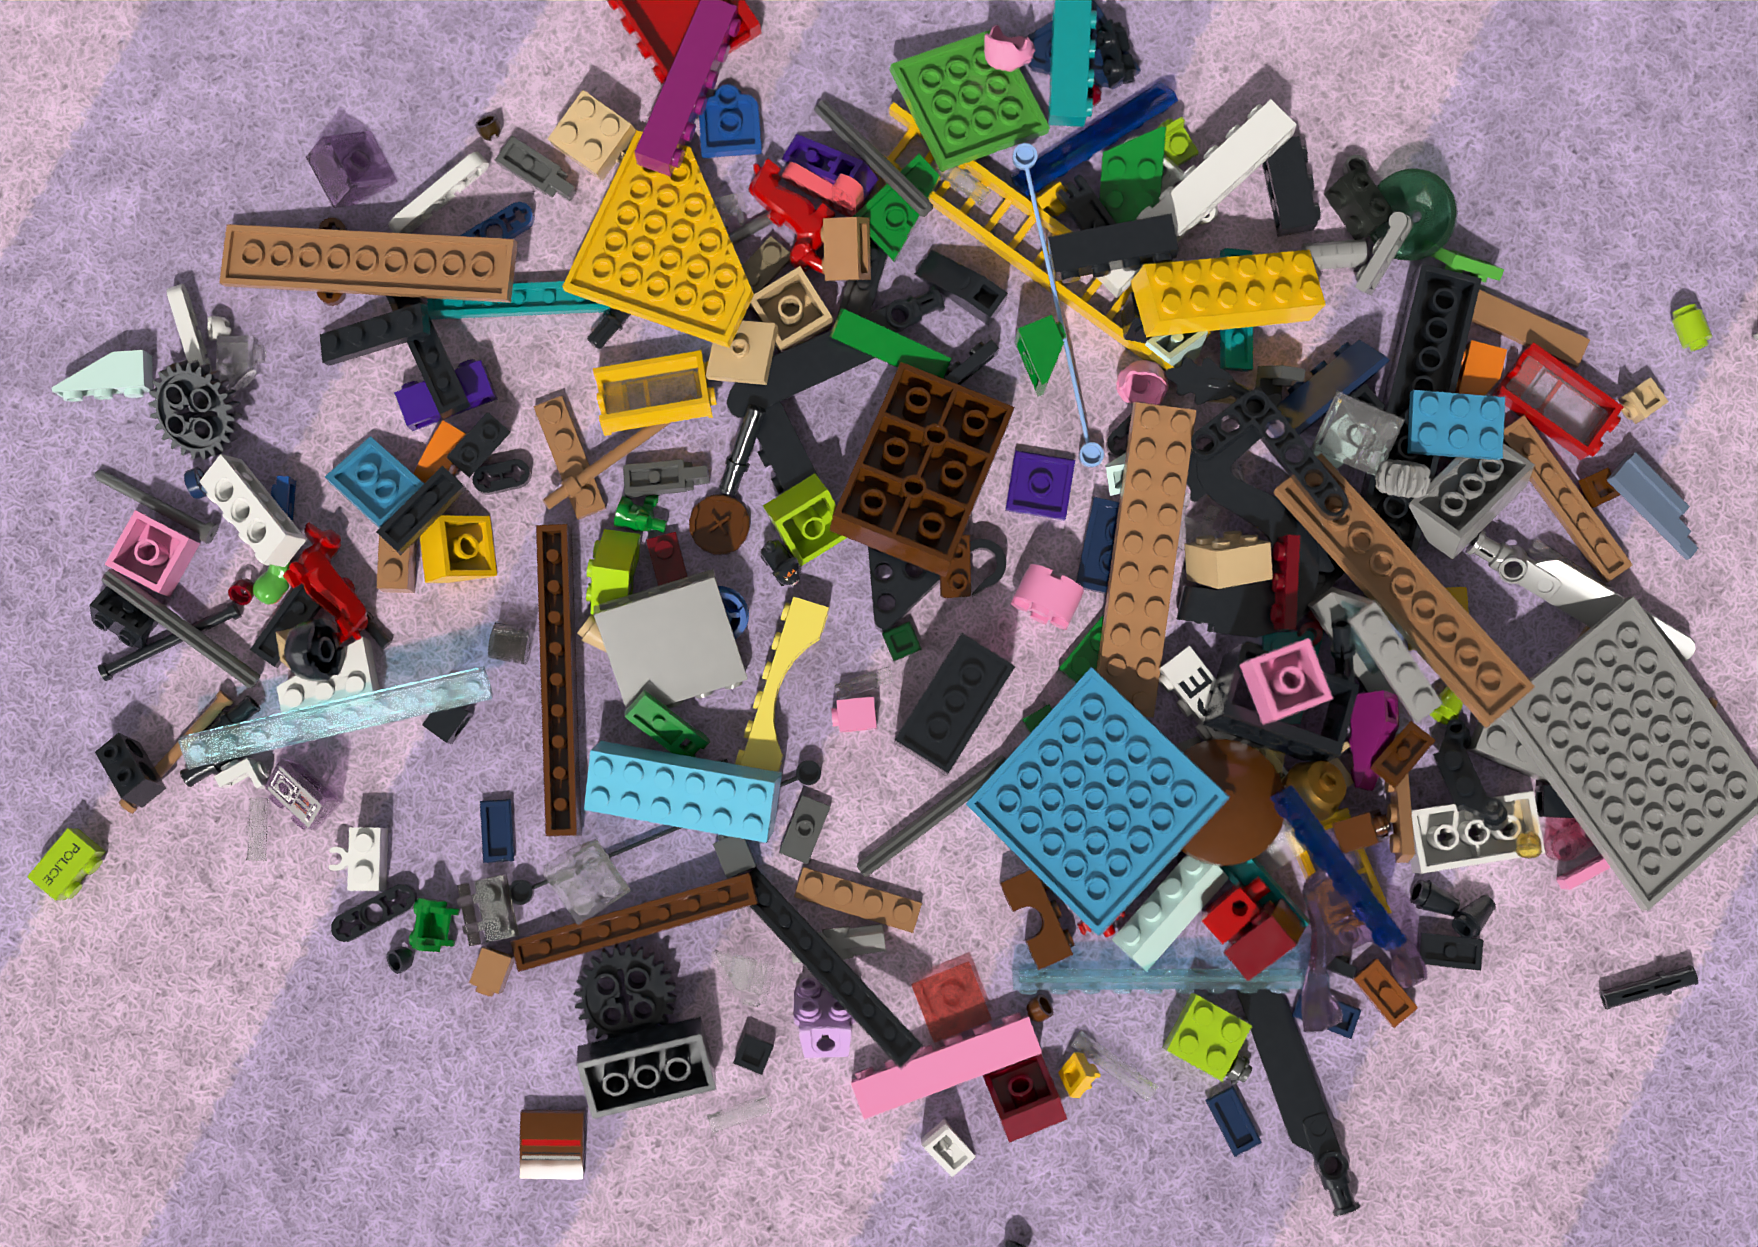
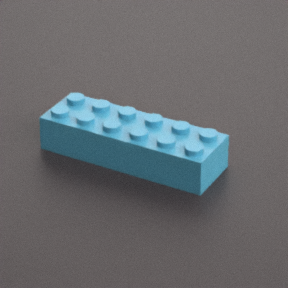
[584,741,782,843]

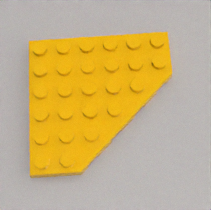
[562,130,754,348]

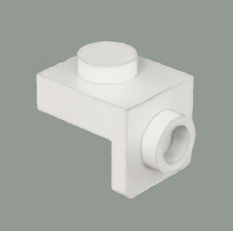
[214,758,269,789]

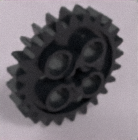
[148,360,243,460]
[574,944,677,1039]

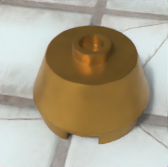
[1282,761,1346,821]

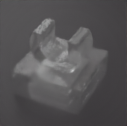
[713,192,746,229]

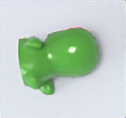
[253,562,291,605]

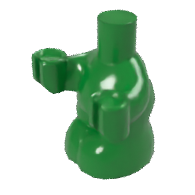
[614,495,667,533]

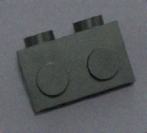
[1324,166,1394,240]

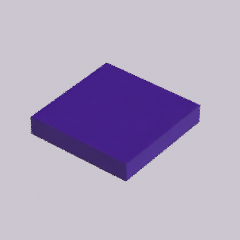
[1005,450,1075,521]

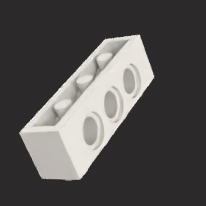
[199,454,307,567]

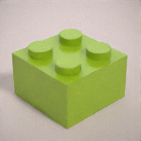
[763,474,847,566]
[1162,993,1252,1082]

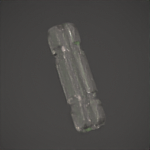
[834,667,894,700]

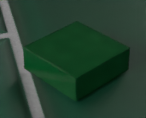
[882,621,922,662]

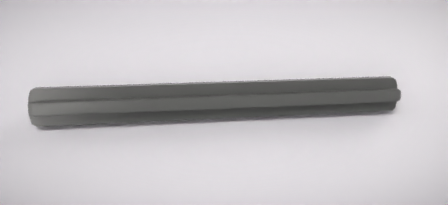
[814,100,933,217]
[102,569,260,688]
[857,755,1006,877]

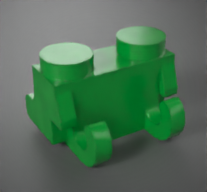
[409,898,460,952]

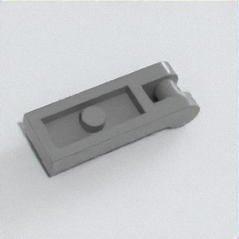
[1355,212,1413,296]

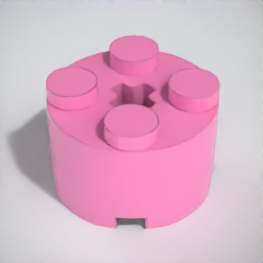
[1010,564,1084,630]

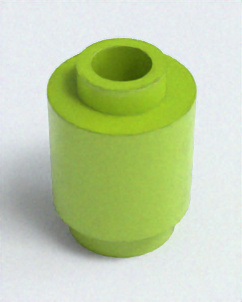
[1672,304,1713,351]

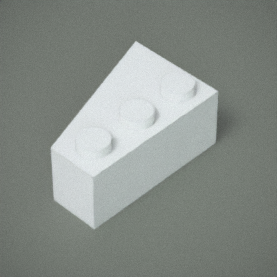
[277,637,382,719]

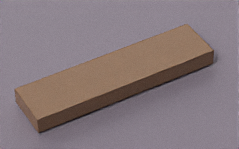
[1472,290,1590,369]

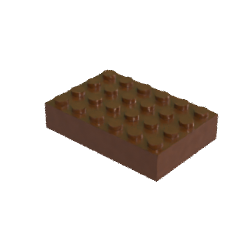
[830,362,1015,577]

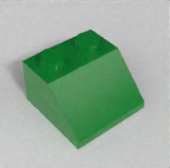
[1014,315,1066,397]

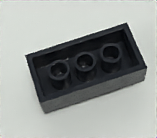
[576,1017,716,1119]

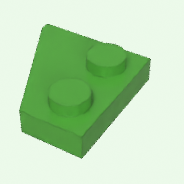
[1421,240,1505,282]

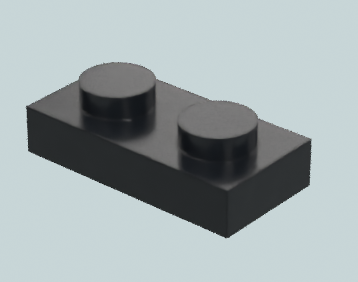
[945,339,999,385]
[1416,932,1484,971]

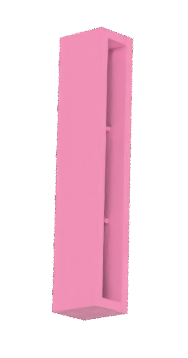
[851,1012,1042,1119]

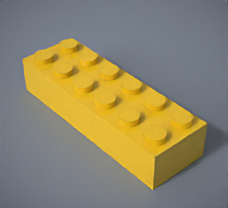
[1131,250,1326,337]

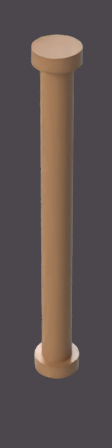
[119,690,234,814]

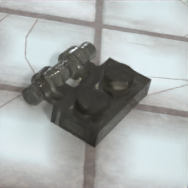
[456,874,519,947]

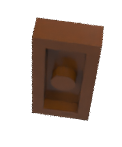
[1370,721,1436,788]

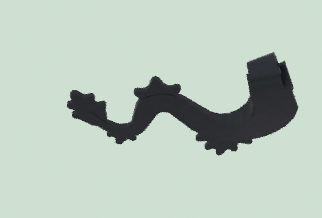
[1165,357,1334,638]

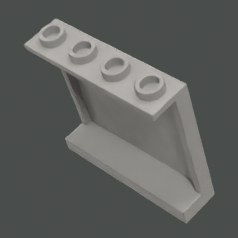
[594,569,748,709]

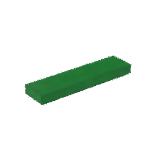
[829,309,952,378]

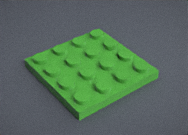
[889,30,1050,172]

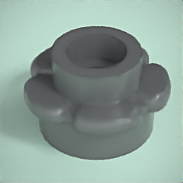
[1226,1054,1252,1085]

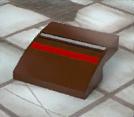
[519,1109,585,1179]

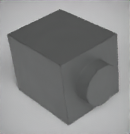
[713,834,757,879]

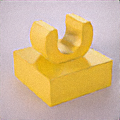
[1028,181,1067,217]
[1058,1052,1101,1098]

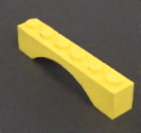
[735,597,830,772]

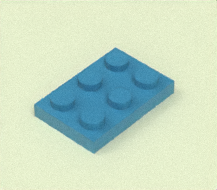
[1407,390,1505,460]
[325,436,424,528]

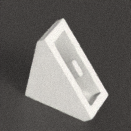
[921,1118,976,1177]

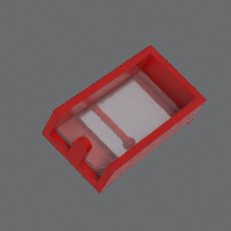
[1491,342,1624,460]

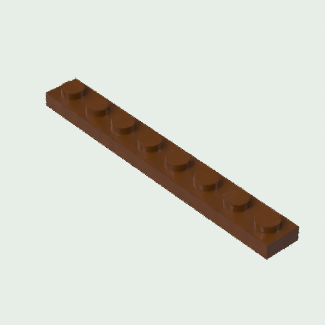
[511,873,759,972]

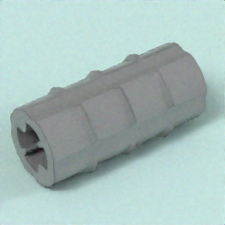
[1301,239,1367,271]

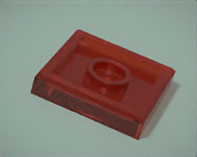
[911,961,992,1043]

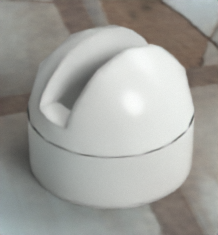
[207,316,231,341]

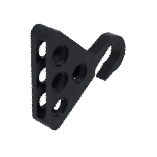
[868,539,1006,632]

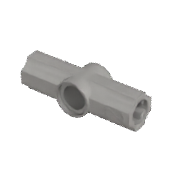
[791,924,886,963]

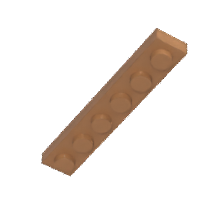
[1503,416,1633,584]

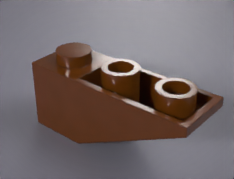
[1332,809,1392,854]

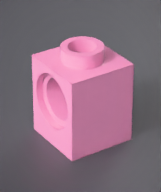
[831,697,877,733]

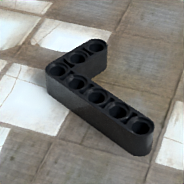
[1191,390,1349,521]

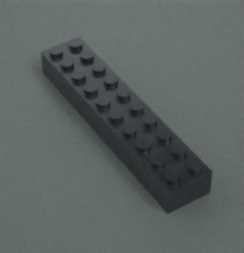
[1360,264,1482,556]

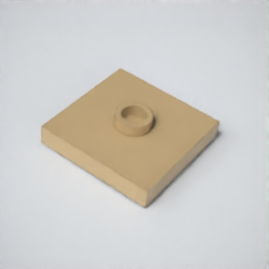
[706,321,778,385]

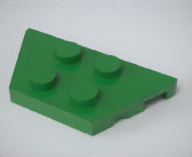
[1099,127,1167,224]

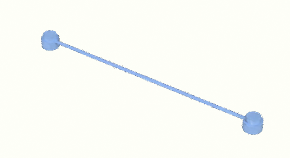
[1012,143,1104,468]

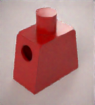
[1201,876,1271,945]

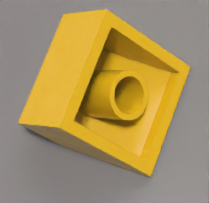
[420,515,497,583]

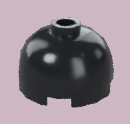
[284,618,345,682]

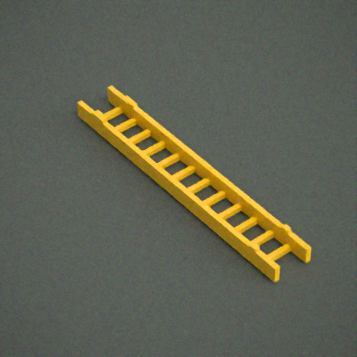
[882,102,1211,372]

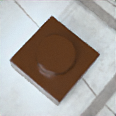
[1578,467,1621,508]

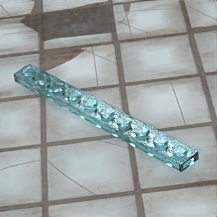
[178,666,493,769]
[1012,968,1330,994]

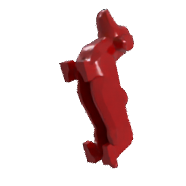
[748,158,835,274]
[283,522,368,646]

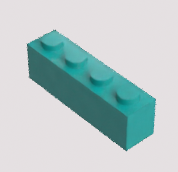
[1048,0,1097,127]

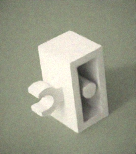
[329,827,388,891]

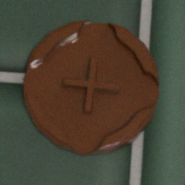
[689,494,750,555]

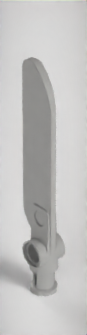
[1466,530,1695,662]

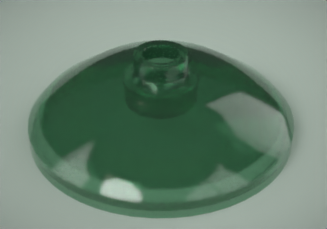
[1369,168,1458,261]

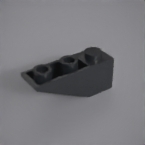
[915,250,1008,326]

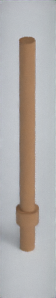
[542,394,695,510]

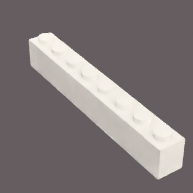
[1096,99,1297,298]

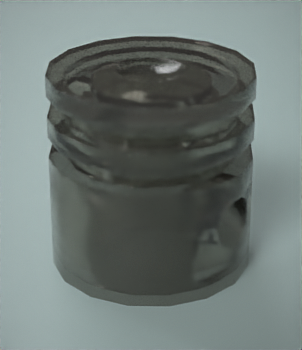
[488,622,534,665]

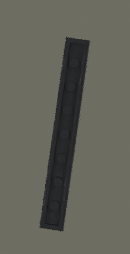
[749,867,925,1070]

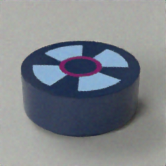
[184,467,207,499]

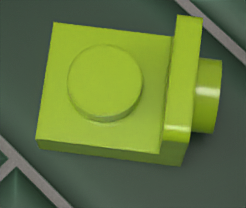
[1157,117,1199,166]

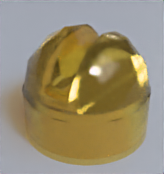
[1515,831,1542,859]

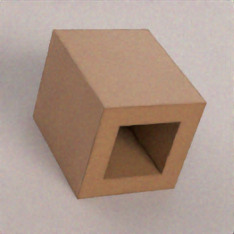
[469,946,515,997]

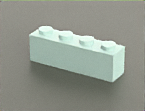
[1112,855,1229,972]

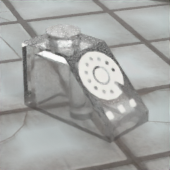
[216,336,266,400]

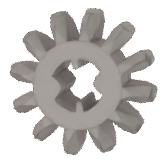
[1375,459,1431,498]

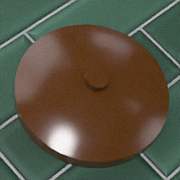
[1181,739,1286,866]

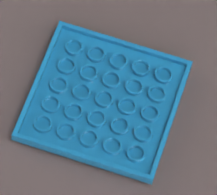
[966,667,1230,936]

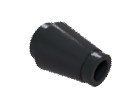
[1410,880,1460,917]
[1452,895,1496,939]

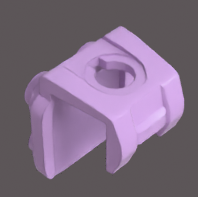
[793,978,856,1058]

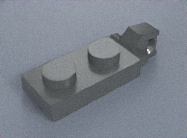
[495,136,577,201]
[623,459,710,498]

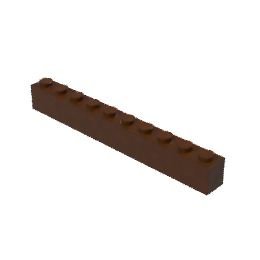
[536,524,582,837]

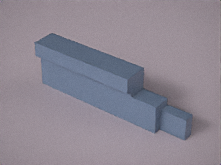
[1607,452,1698,560]

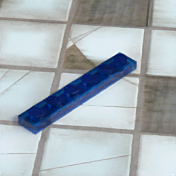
[1010,81,1178,196]
[1270,785,1408,951]

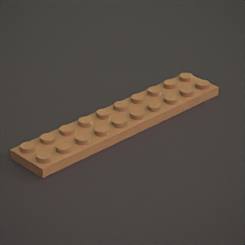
[219,224,518,303]
[1096,402,1197,718]
[1273,453,1535,728]

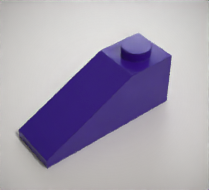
[781,134,879,202]

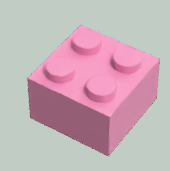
[104,510,200,597]
[1240,639,1333,724]

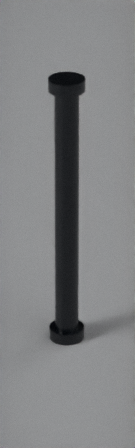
[98,601,242,682]

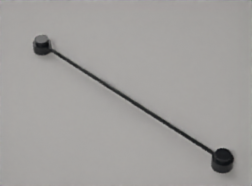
[507,760,821,905]

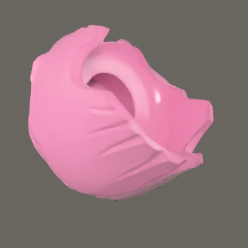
[984,25,1035,72]
[1116,360,1168,405]

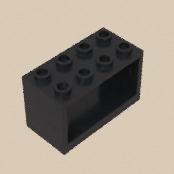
[894,633,1016,776]
[1203,642,1360,762]

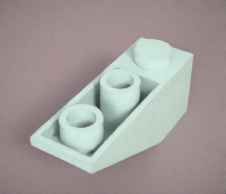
[52,350,153,402]

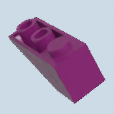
[1349,690,1400,791]

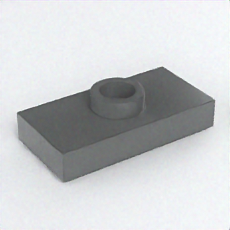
[779,795,831,864]

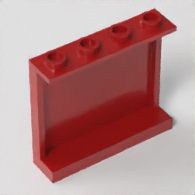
[606,0,761,84]

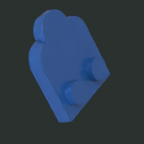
[699,84,762,158]

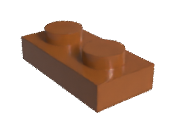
[1352,958,1418,1028]

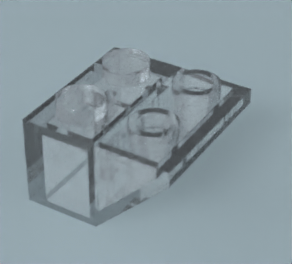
[543,838,631,925]

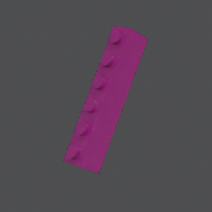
[635,0,741,177]

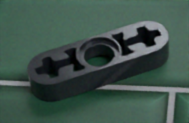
[331,884,417,942]

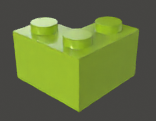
[586,529,641,615]

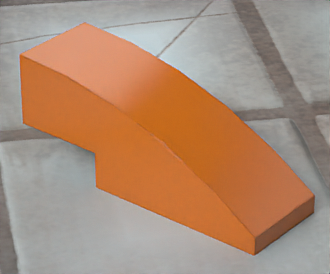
[413,420,466,483]

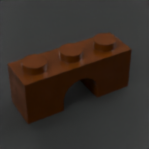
[999,869,1075,970]

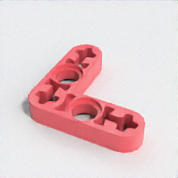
[781,162,864,217]

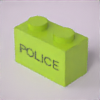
[27,828,106,901]

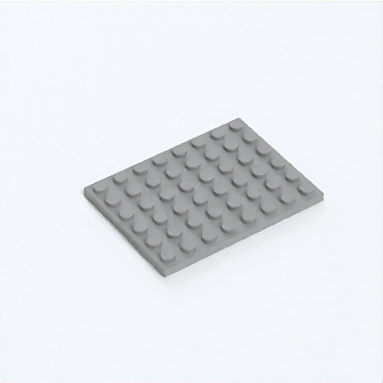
[1502,596,1758,910]

